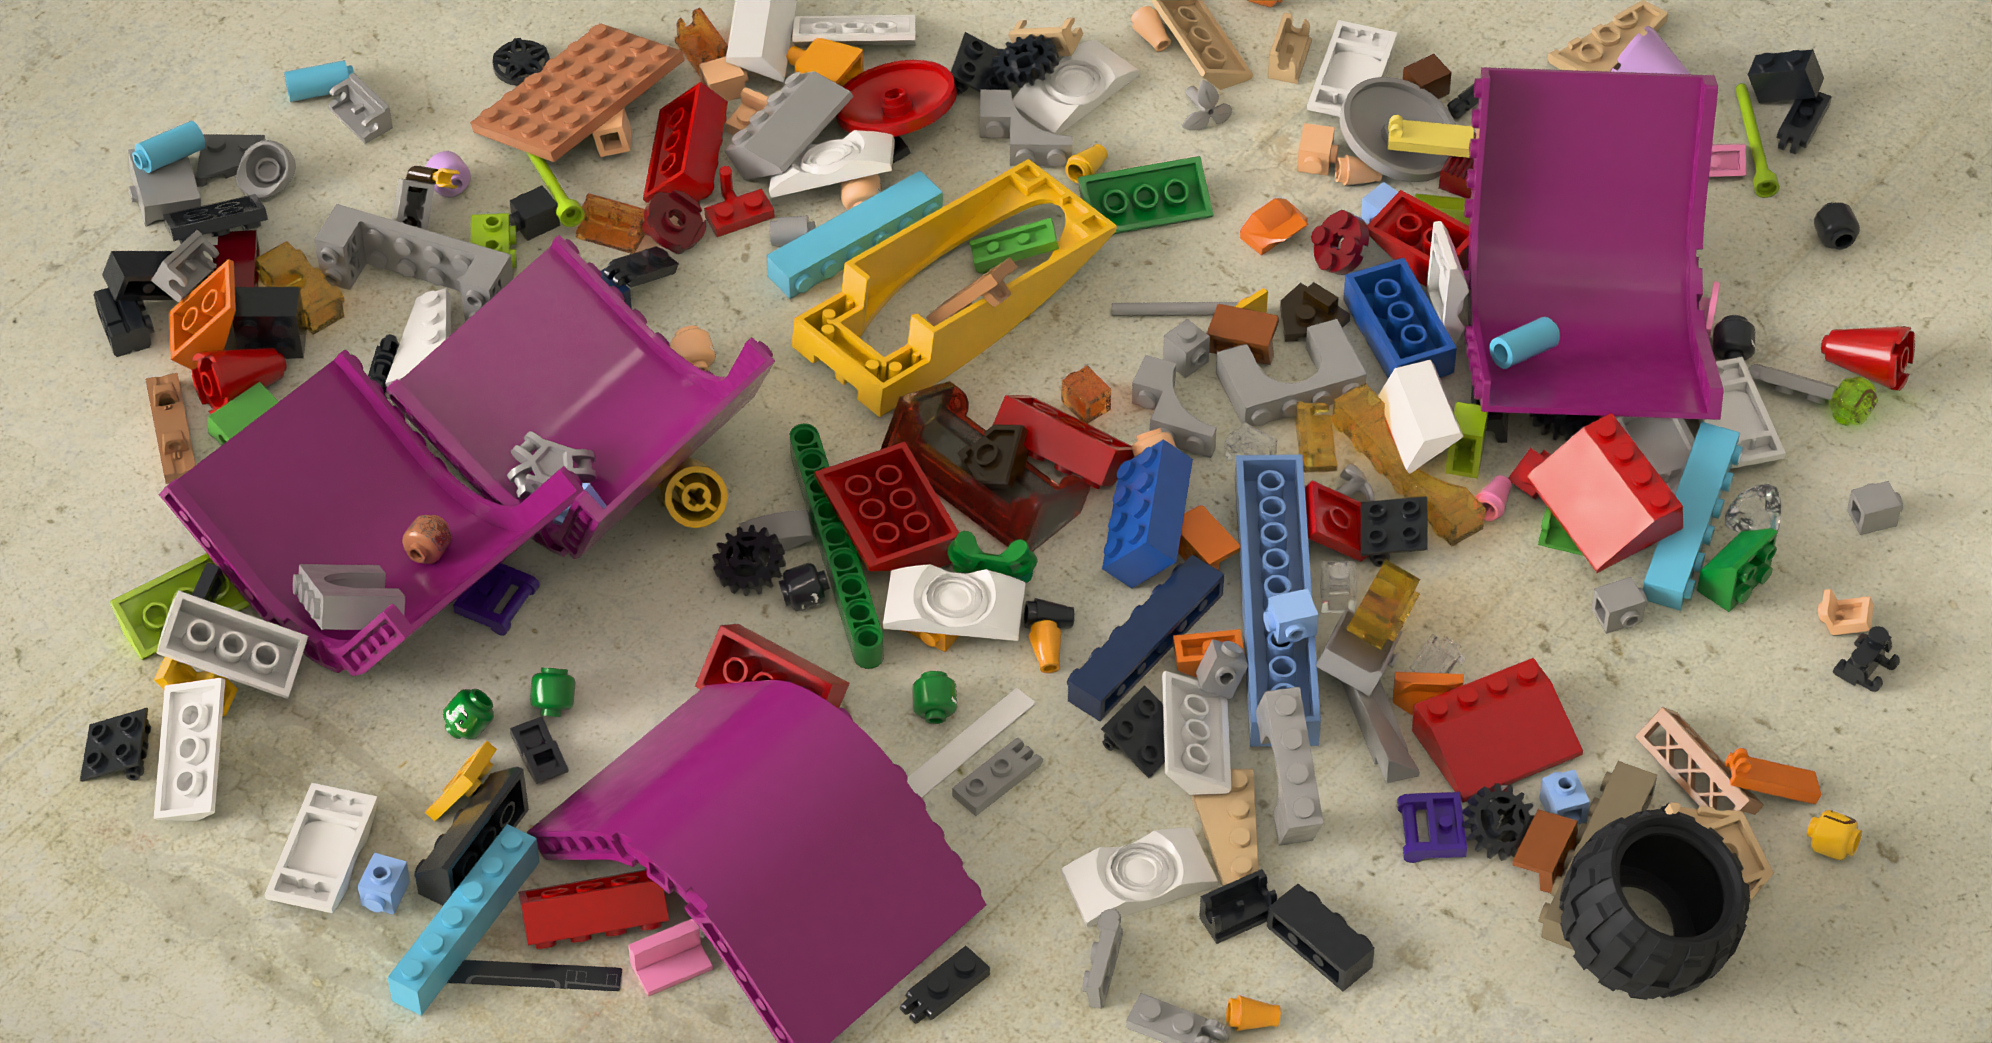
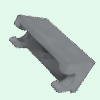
[328,73,393,144]
[151,230,219,303]

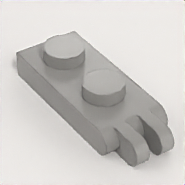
[1748,364,1837,404]

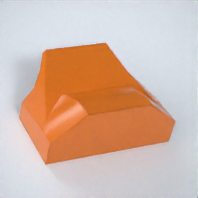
[1240,198,1309,256]
[1173,629,1245,677]
[1393,672,1464,715]

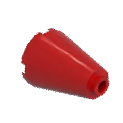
[1821,326,1915,391]
[192,348,287,414]

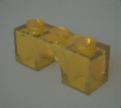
[255,241,345,335]
[1346,559,1421,650]

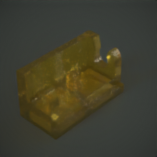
[1295,401,1338,473]

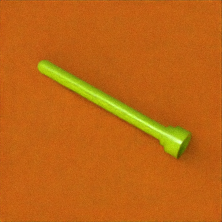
[1735,83,1780,198]
[526,152,585,227]

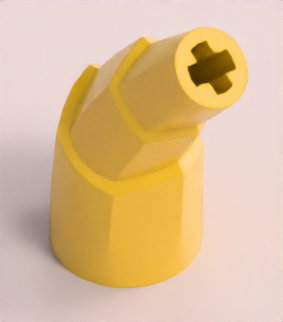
[658,458,728,528]

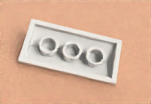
[725,0,797,82]
[793,15,916,46]
[1378,360,1464,474]
[1162,671,1232,795]
[154,678,225,821]

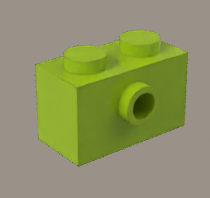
[1445,402,1488,479]

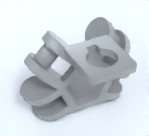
[507,431,597,499]

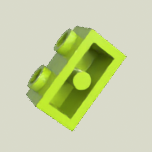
[470,213,517,268]

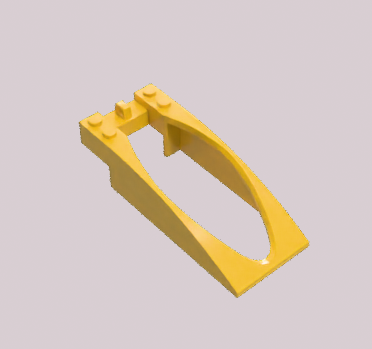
[791,159,1117,417]

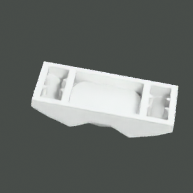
[1307,20,1397,117]
[1013,39,1140,135]
[769,130,895,198]
[1426,221,1469,345]
[1698,357,1786,469]
[1615,416,1695,495]
[883,564,1025,641]
[265,783,378,913]
[1062,828,1218,927]

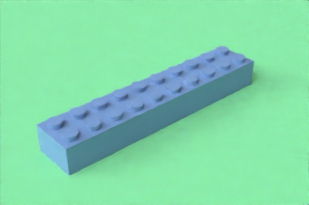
[1235,454,1321,747]

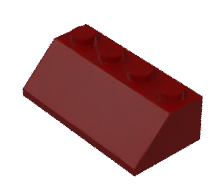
[643,82,728,203]
[992,395,1134,489]
[695,624,850,708]
[518,869,669,949]

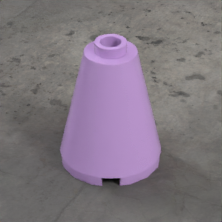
[1611,26,1691,74]

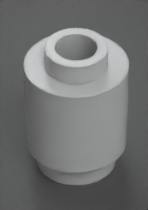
[770,215,816,248]

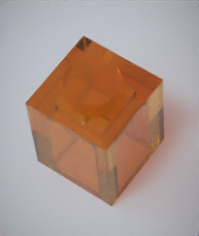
[1061,365,1111,424]

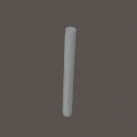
[1112,302,1239,316]

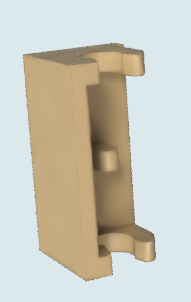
[1268,12,1312,84]
[1008,18,1084,56]

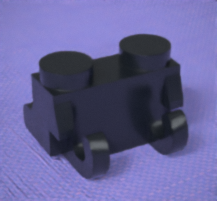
[1833,626,1900,692]

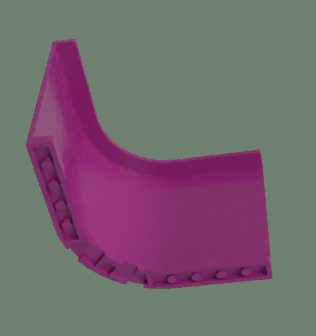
[1463,67,1724,420]
[385,235,775,559]
[158,350,584,676]
[527,680,987,1043]

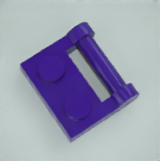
[453,563,540,636]
[1397,792,1467,863]

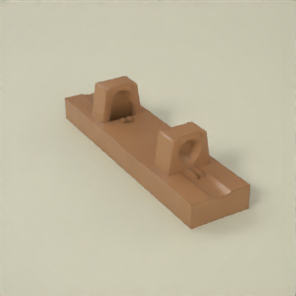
[926,257,1018,326]
[145,373,196,484]

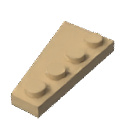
[1547,0,1668,72]
[1192,769,1259,886]

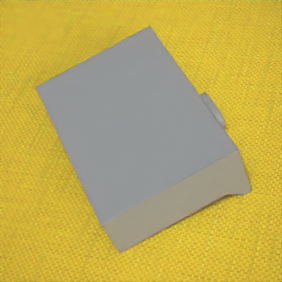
[128,149,201,226]
[1316,607,1402,696]

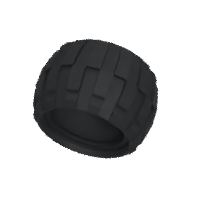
[1559,809,1750,1000]

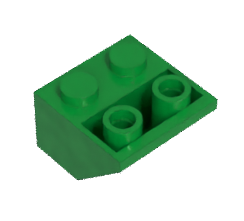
[1697,528,1778,612]

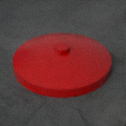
[836,60,957,137]

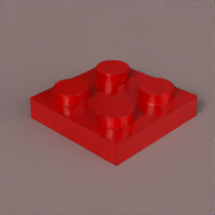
[1305,480,1367,562]

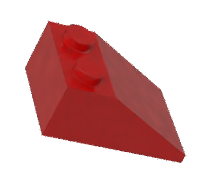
[1367,190,1469,287]

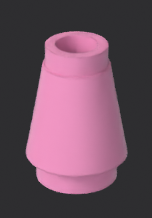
[1473,475,1512,521]

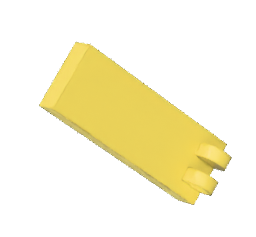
[1388,115,1474,158]

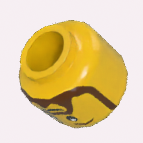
[1807,810,1862,861]

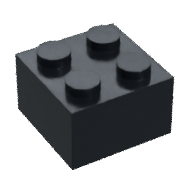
[232,287,307,359]

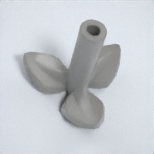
[1182,80,1232,130]
[1335,463,1375,501]

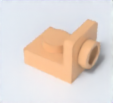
[725,88,769,135]

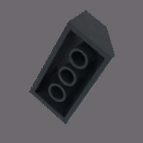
[414,766,529,905]

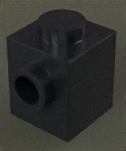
[509,185,560,241]

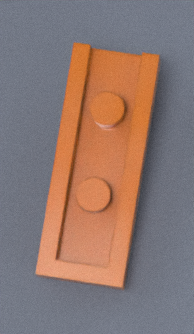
[1725,748,1822,805]

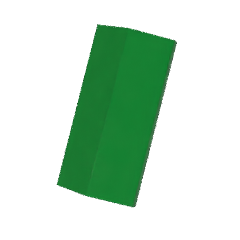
[1078,156,1214,234]

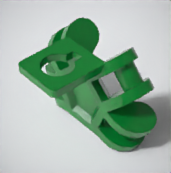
[948,531,1038,583]

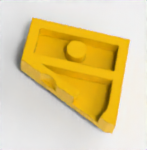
[425,741,497,821]

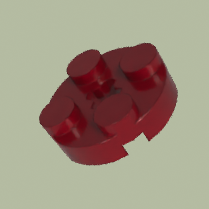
[642,190,706,254]
[1311,210,1369,275]

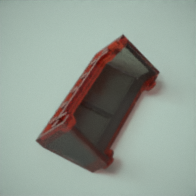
[880,381,1091,552]

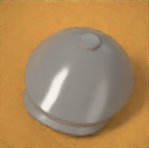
[236,140,296,200]

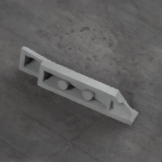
[1341,680,1420,784]

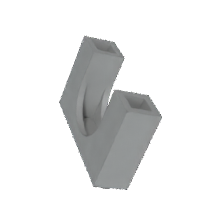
[1216,319,1367,429]
[293,564,405,630]
[1256,687,1324,845]

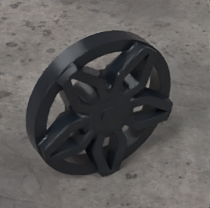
[492,38,550,86]

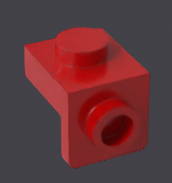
[1508,448,1551,500]

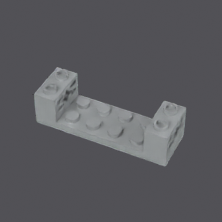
[314,204,514,322]

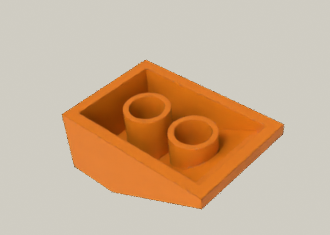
[169,259,236,370]

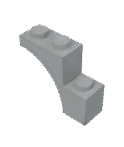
[979,90,1072,167]
[1132,355,1217,458]

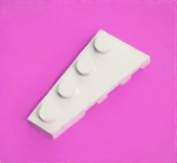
[385,288,451,387]

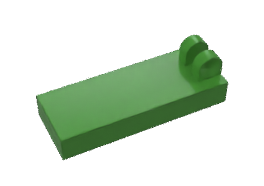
[969,218,1059,274]

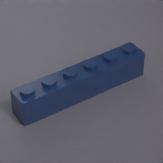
[1067,555,1224,721]

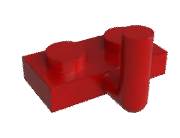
[704,166,775,237]

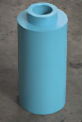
[284,60,354,102]
[132,121,205,173]
[1490,317,1560,369]

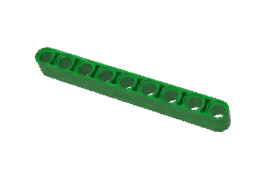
[789,423,884,669]

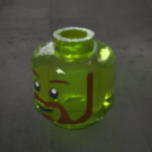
[1829,376,1878,426]

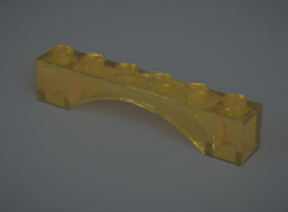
[1332,383,1486,547]

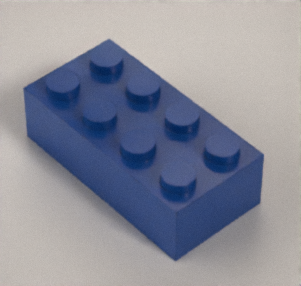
[1343,258,1457,379]
[1102,439,1193,589]

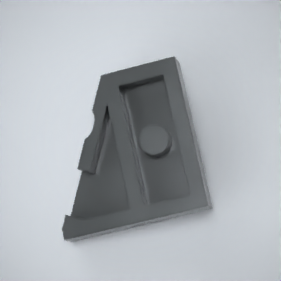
[196,134,266,187]

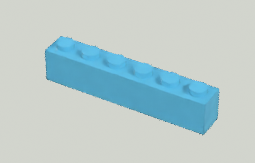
[767,171,943,299]
[1643,422,1743,611]
[388,824,540,1016]

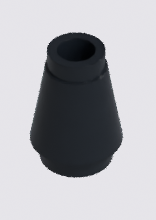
[1024,598,1074,628]

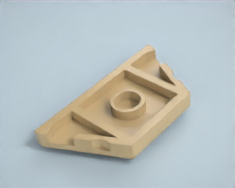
[1665,802,1774,901]

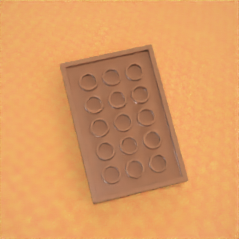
[470,23,685,162]

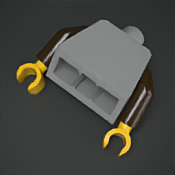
[392,166,460,230]

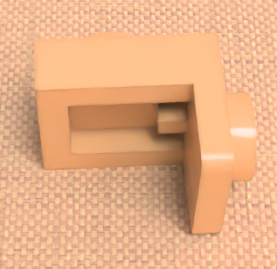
[1818,589,1874,635]

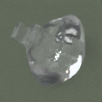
[1725,483,1781,534]

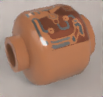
[402,515,452,564]

